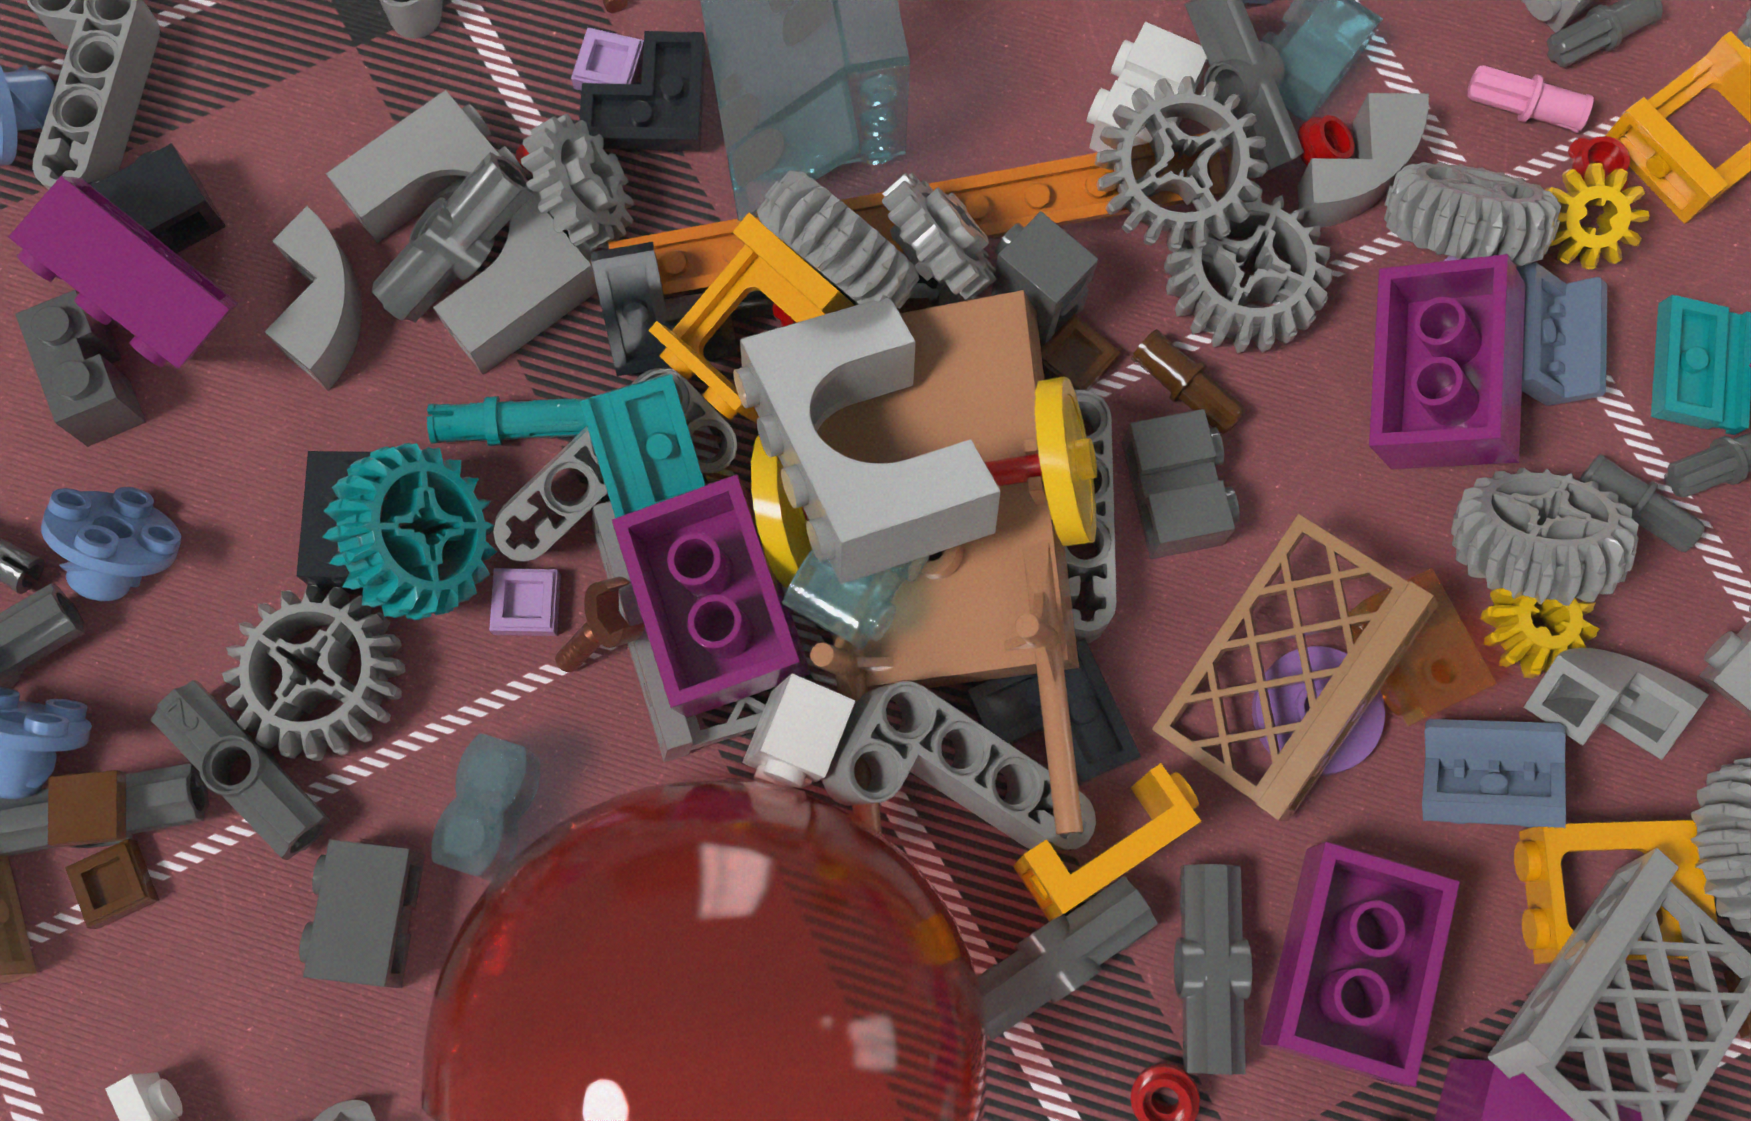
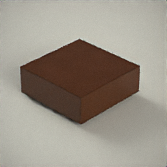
[1041,314,1121,391]
[48,770,126,847]
[65,839,159,929]

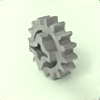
[521,114,634,250]
[882,172,996,300]

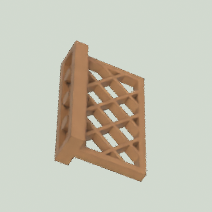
[1152,514,1439,822]

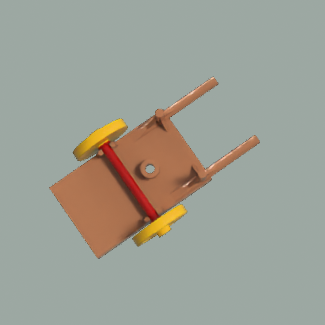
[751,290,1097,857]

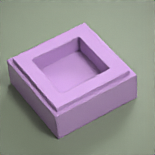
[571,28,644,90]
[489,568,561,636]

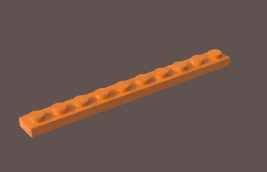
[608,132,1226,298]

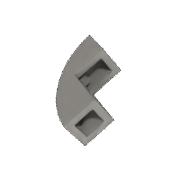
[1297,93,1429,228]
[265,206,362,391]
[1523,648,1708,760]

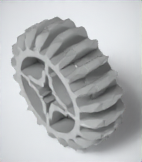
[1095,76,1268,251]
[1384,162,1561,266]
[757,170,920,309]
[1164,195,1333,354]
[1451,468,1639,606]
[221,585,406,761]
[1690,757,1751,936]

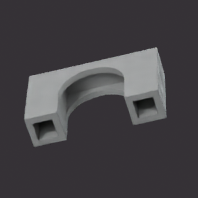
[326,90,598,375]
[733,298,1000,584]

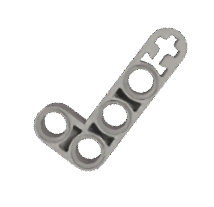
[27,0,160,190]
[493,368,737,562]
[1065,390,1117,643]
[822,681,1096,850]

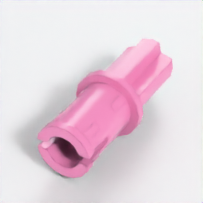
[1468,65,1594,133]

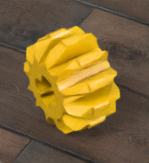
[1545,163,1649,269]
[1479,588,1600,679]

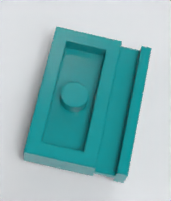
[1651,295,1751,435]
[579,373,705,518]

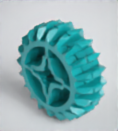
[322,443,498,620]

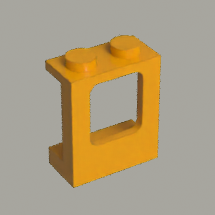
[1605,30,1751,224]
[648,213,855,424]
[1013,763,1201,922]
[1514,820,1718,964]

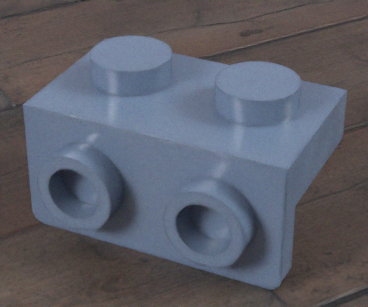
[1516,262,1607,406]
[1422,719,1566,828]

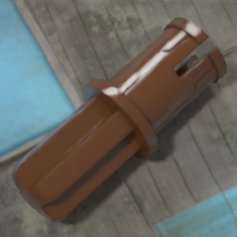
[1131,329,1245,434]

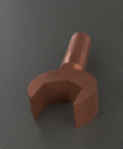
[555,576,645,672]

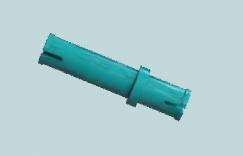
[427,396,587,446]

